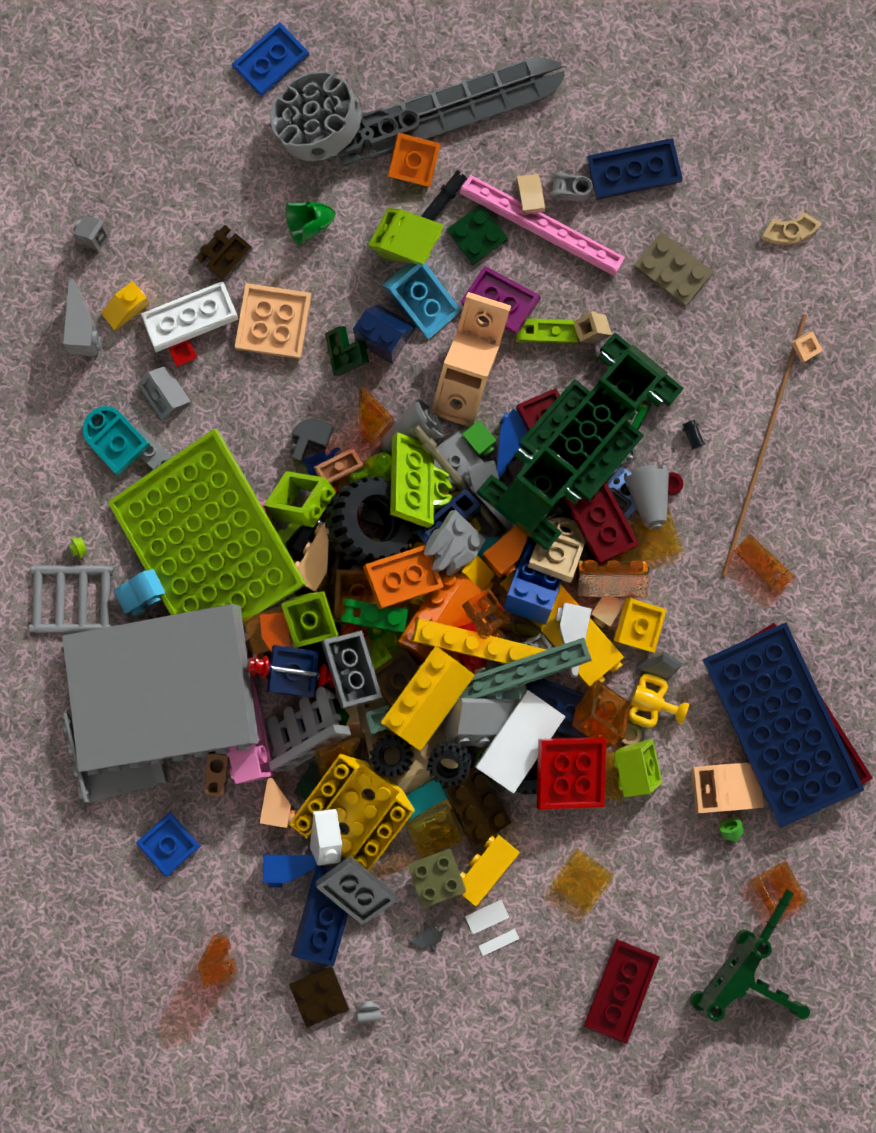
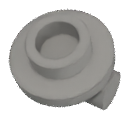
[356,1001,381,1023]

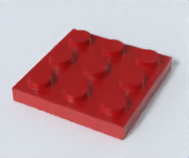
[536,737,607,810]

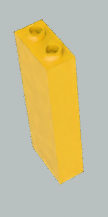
[499,569,624,688]

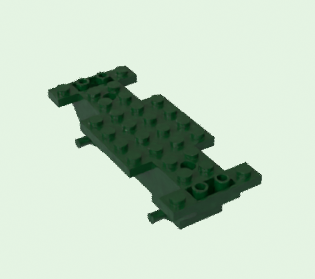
[476,332,684,551]

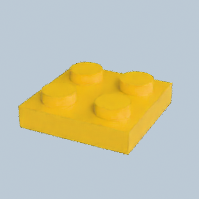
[614,597,667,653]

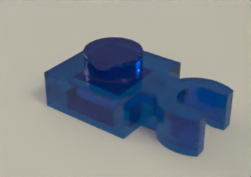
[302,447,341,476]

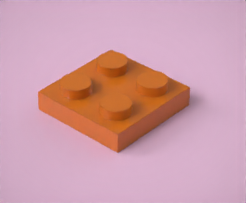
[387,133,441,187]

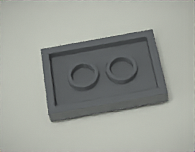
[316,856,397,925]

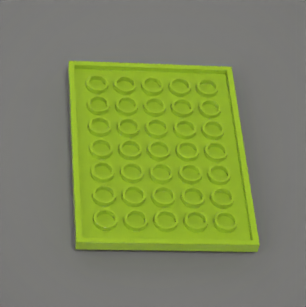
[108,429,306,626]

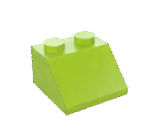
[281,592,338,648]
[613,739,663,797]

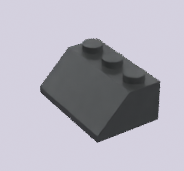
[321,631,382,709]

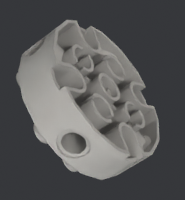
[270,71,362,161]

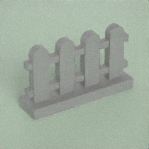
[266,687,351,773]

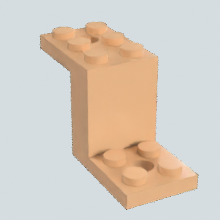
[431,292,511,427]

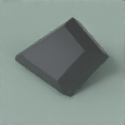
[636,651,682,680]

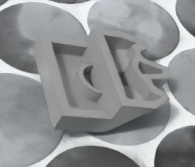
[424,510,486,576]

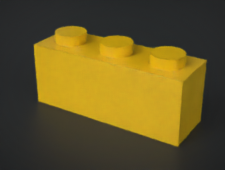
[460,835,520,906]

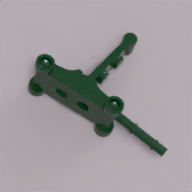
[689,889,810,1021]

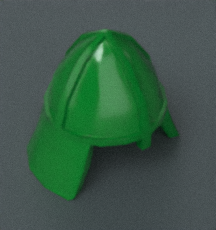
[285,201,336,246]

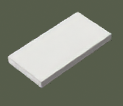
[141,281,238,352]
[475,690,565,793]

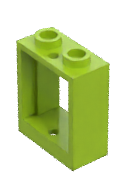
[263,471,336,527]

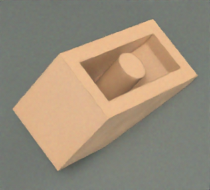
[260,778,296,828]

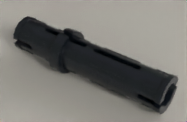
[421,170,467,221]

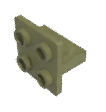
[408,849,466,908]

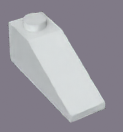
[556,603,592,678]

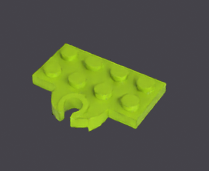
[390,432,452,528]

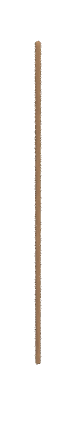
[722,314,807,577]

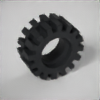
[370,734,414,777]
[427,741,471,786]

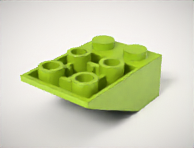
[367,208,444,265]

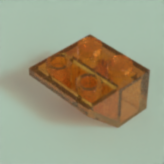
[198,932,238,988]

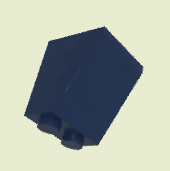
[353,304,416,364]

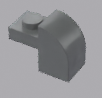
[290,419,334,464]

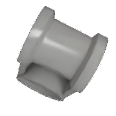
[549,172,592,202]

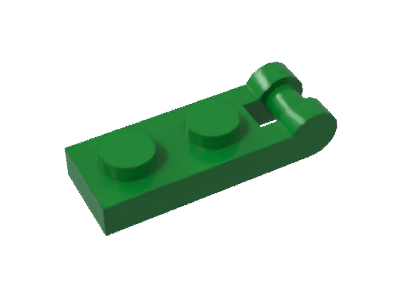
[340,599,408,633]

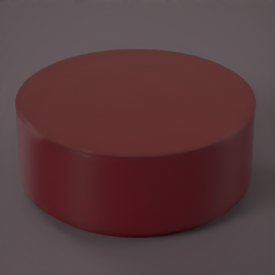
[668,472,683,496]

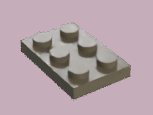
[633,231,713,307]

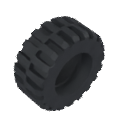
[325,476,416,566]

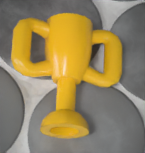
[628,673,689,728]

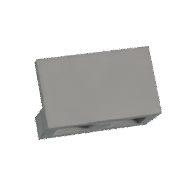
[138,366,191,420]

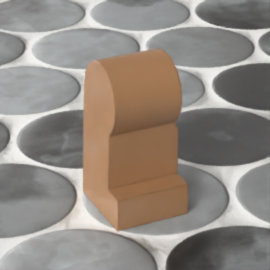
[205,752,230,797]

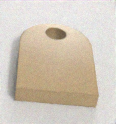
[528,517,585,583]

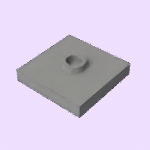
[434,431,484,494]

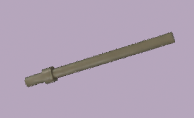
[411,425,502,534]

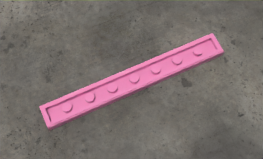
[460,175,625,276]

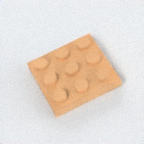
[235,283,312,359]

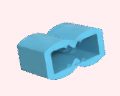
[113,569,165,616]

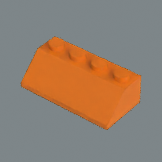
[398,568,489,663]

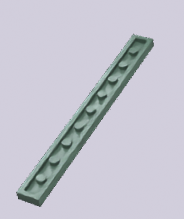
[365,637,592,736]

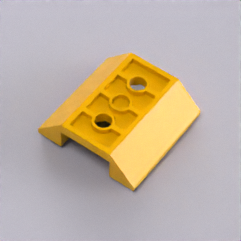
[288,754,415,871]

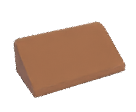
[314,448,364,487]

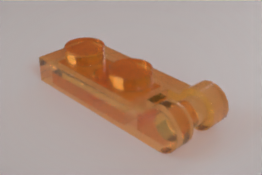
[734,534,795,594]

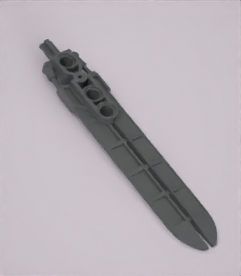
[318,58,565,166]

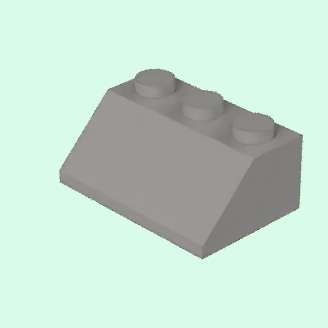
[441,698,520,748]

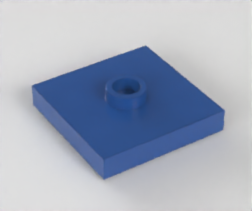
[136,812,201,877]

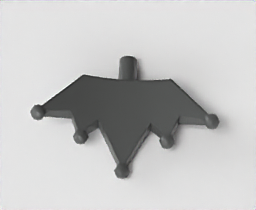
[408,922,446,952]

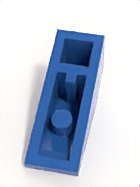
[497,409,528,481]
[263,855,323,888]

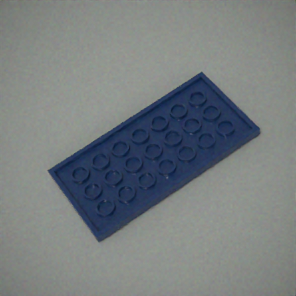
[702,622,864,828]

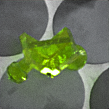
[349,451,392,483]
[370,632,397,670]

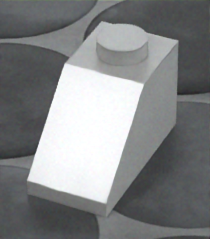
[310,809,342,866]

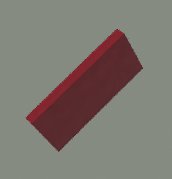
[583,939,660,1044]

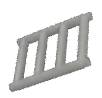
[29,565,114,633]

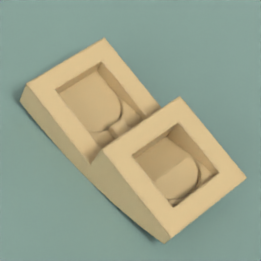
[517,174,545,214]

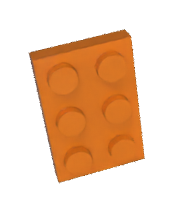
[363,545,444,610]

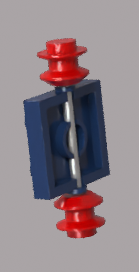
[247,645,335,698]

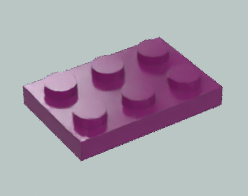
[460,265,541,335]

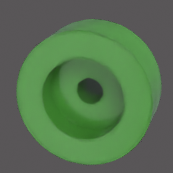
[719,818,744,843]

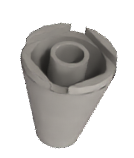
[380,398,444,455]
[624,465,669,530]

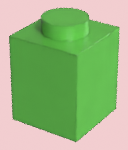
[462,420,497,457]

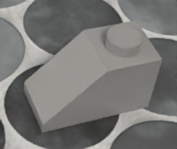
[73,215,110,253]

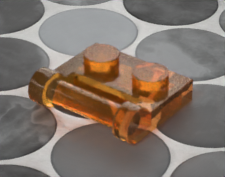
[461,588,510,639]
[750,860,808,917]

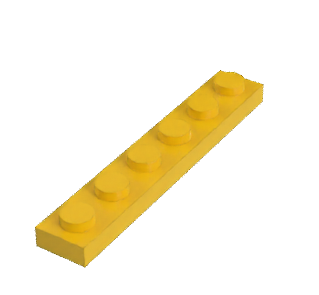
[412,618,546,664]

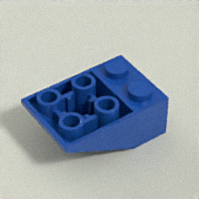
[503,542,562,625]

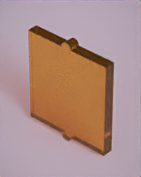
[243,607,293,655]

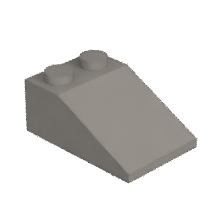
[63,278,102,356]

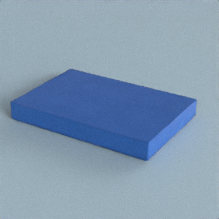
[231,22,309,97]

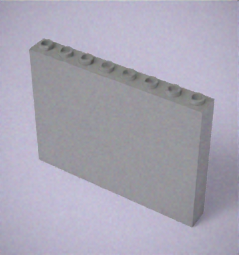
[62,604,259,776]

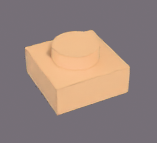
[791,331,823,362]

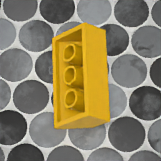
[381,646,475,751]

